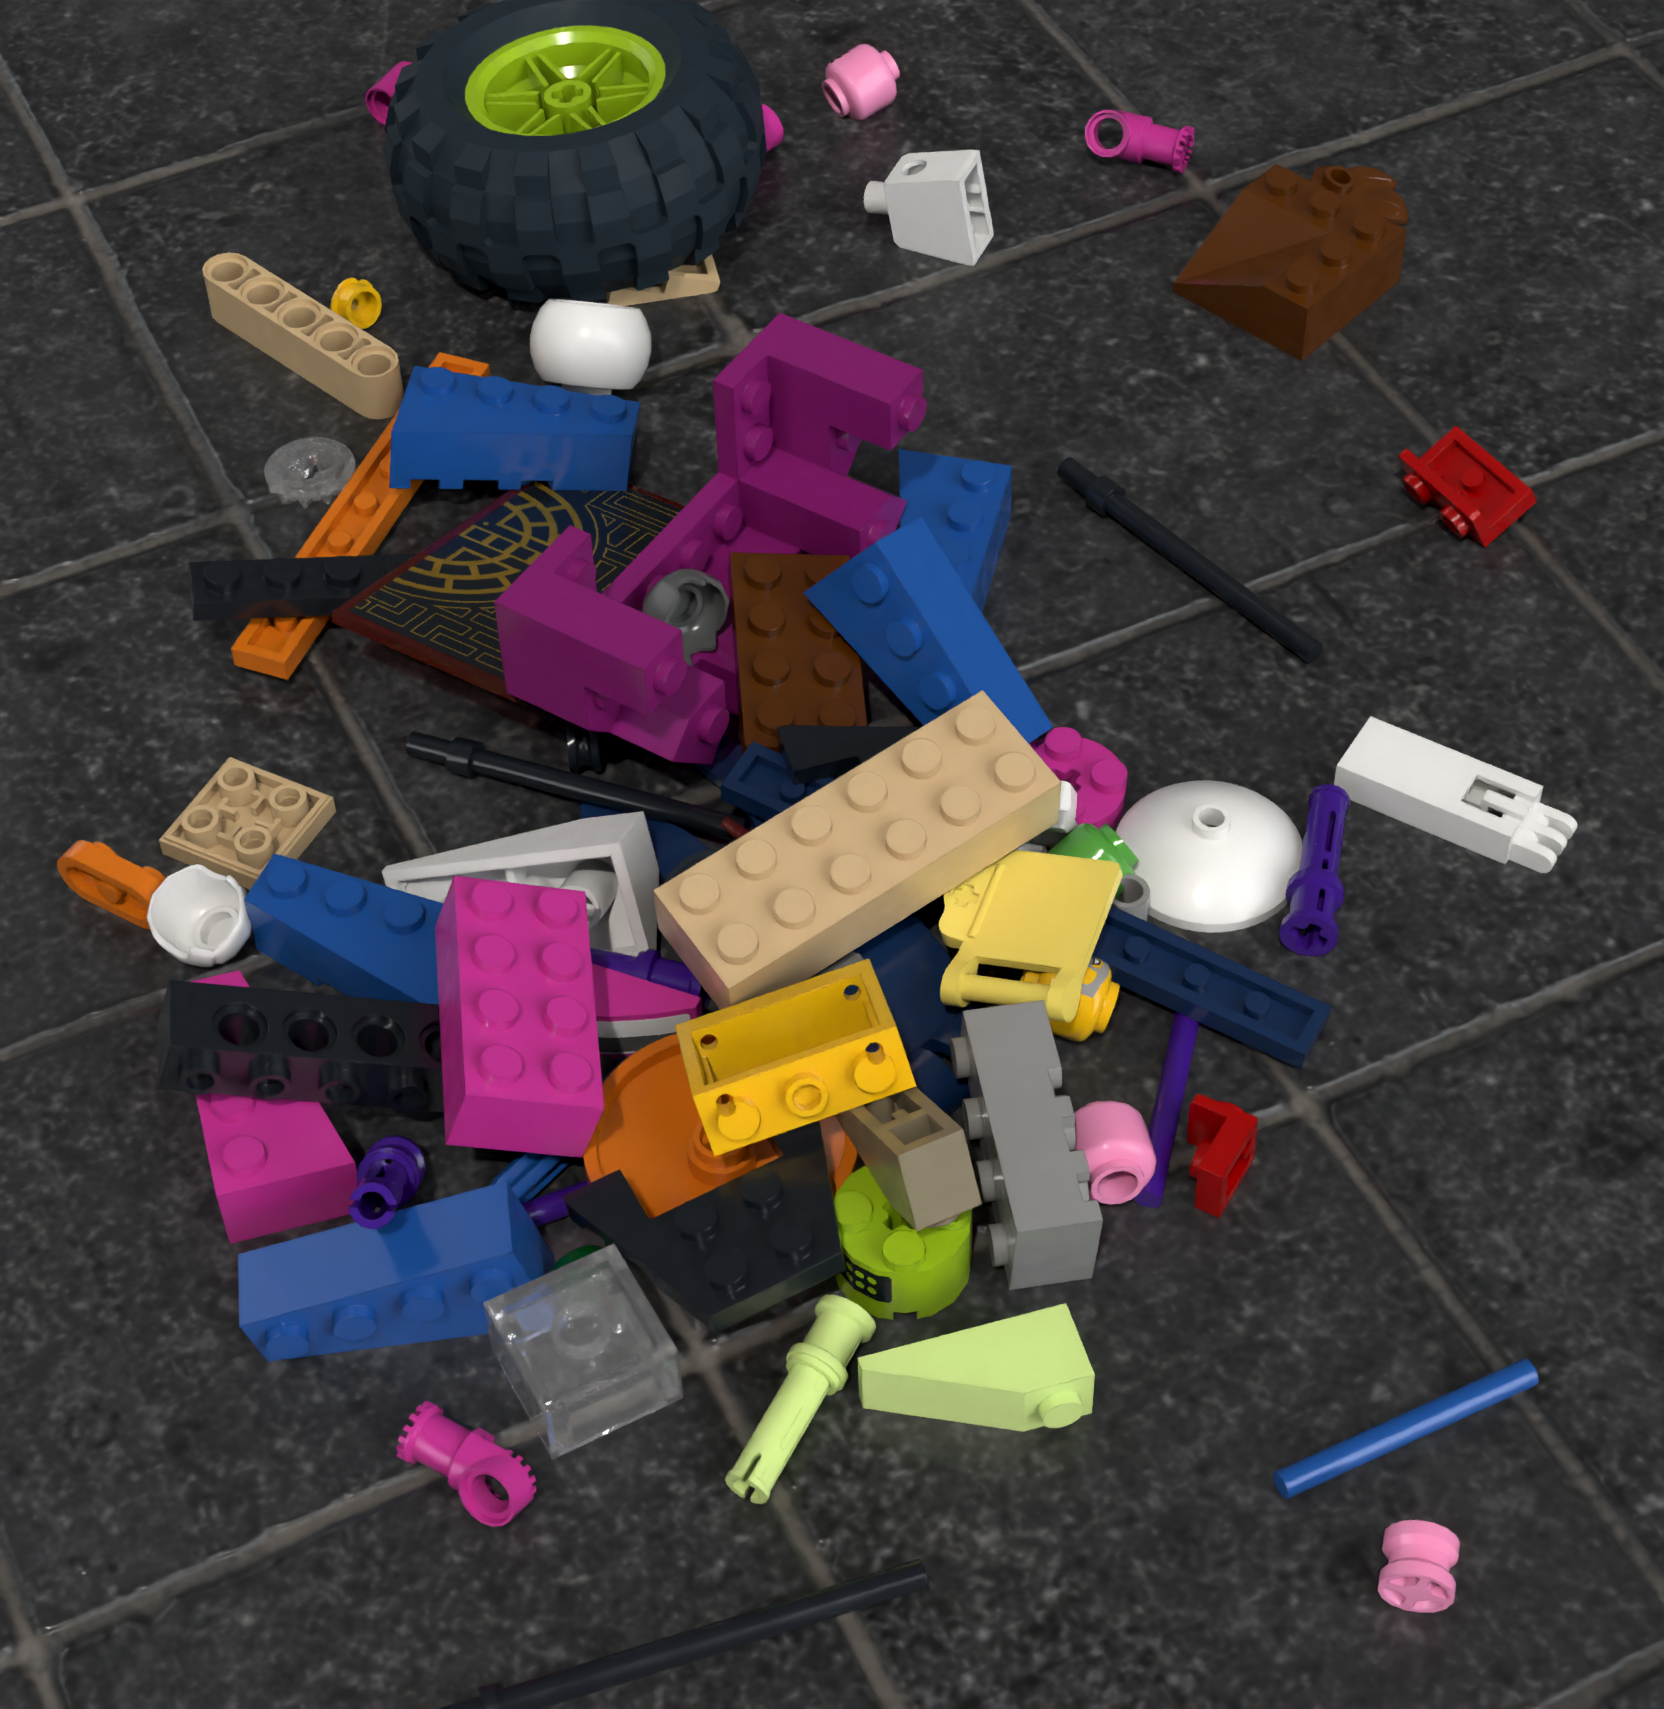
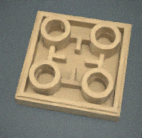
[159,757,336,890]

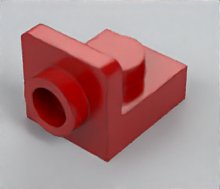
[1187,1094,1258,1218]

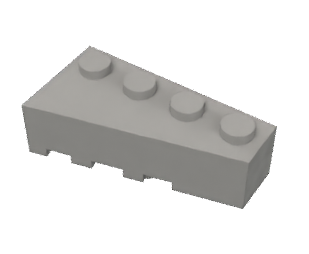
[950,1000,1103,1290]

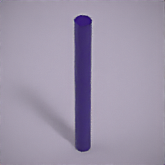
[1134,1011,1199,1208]

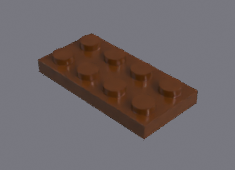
[727,552,867,755]

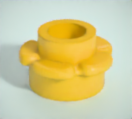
[330,277,382,329]

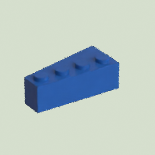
[389,366,641,491]
[899,449,1012,612]
[803,516,1053,744]

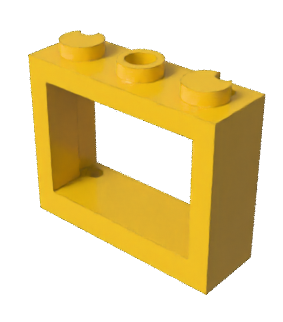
[675,958,917,1157]

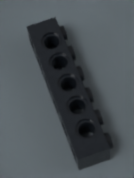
[157,980,444,1112]

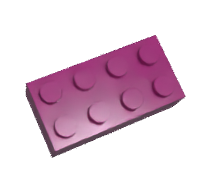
[435,876,604,1158]

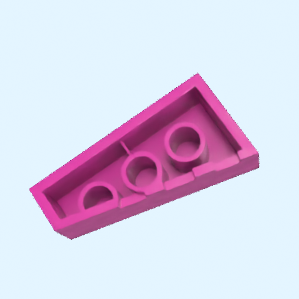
[191,970,358,1244]

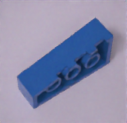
[244,853,444,1005]
[238,1181,560,1362]

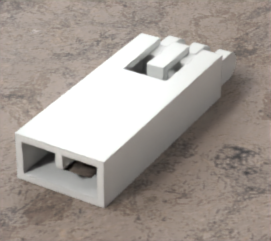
[1334,716,1577,873]

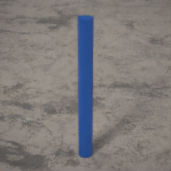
[1273,1358,1539,1500]

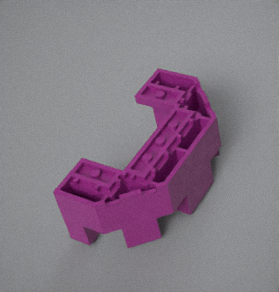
[494,313,927,765]

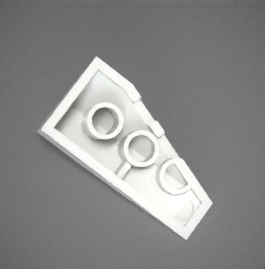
[382,811,659,957]

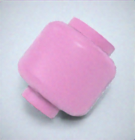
[821,44,900,121]
[1070,1100,1156,1205]

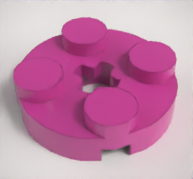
[1029,727,1128,829]

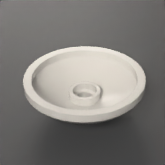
[1116,780,1303,933]

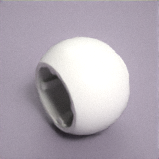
[530,299,651,396]

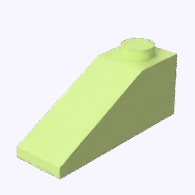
[858,1303,1095,1432]

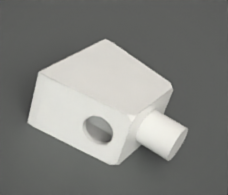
[864,150,994,266]

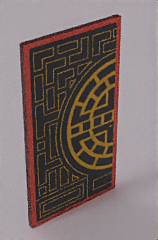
[332,481,685,702]

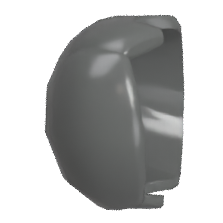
[642,569,730,666]

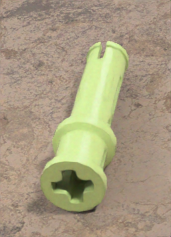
[725,1294,876,1504]

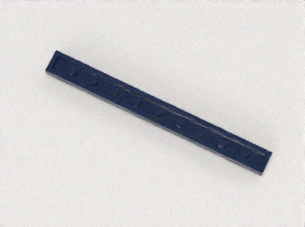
[721,741,1332,1069]

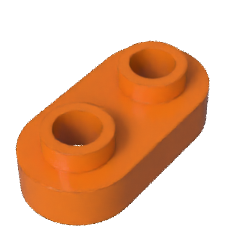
[57,840,166,930]

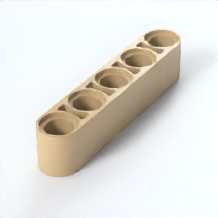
[202,252,404,420]

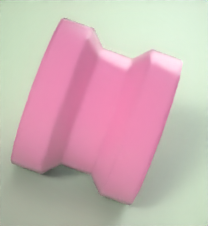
[1378,1520,1460,1613]

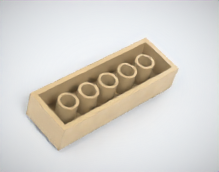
[653,690,1062,1010]

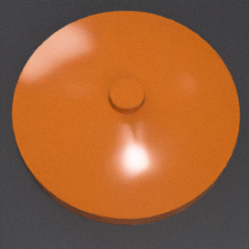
[583,1033,860,1219]

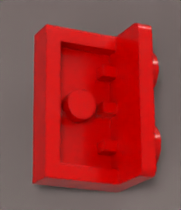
[1397,426,1537,548]

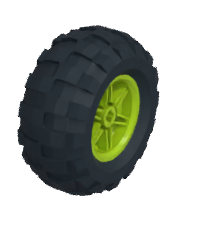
[383,0,767,303]

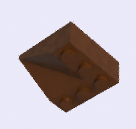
[1172,164,1407,361]

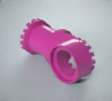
[1085,110,1195,174]
[396,1401,536,1527]

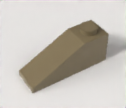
[835,1087,982,1231]

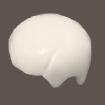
[146,864,252,967]

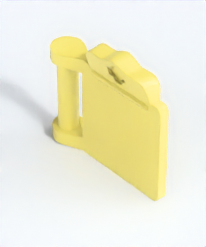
[938,850,1123,1022]

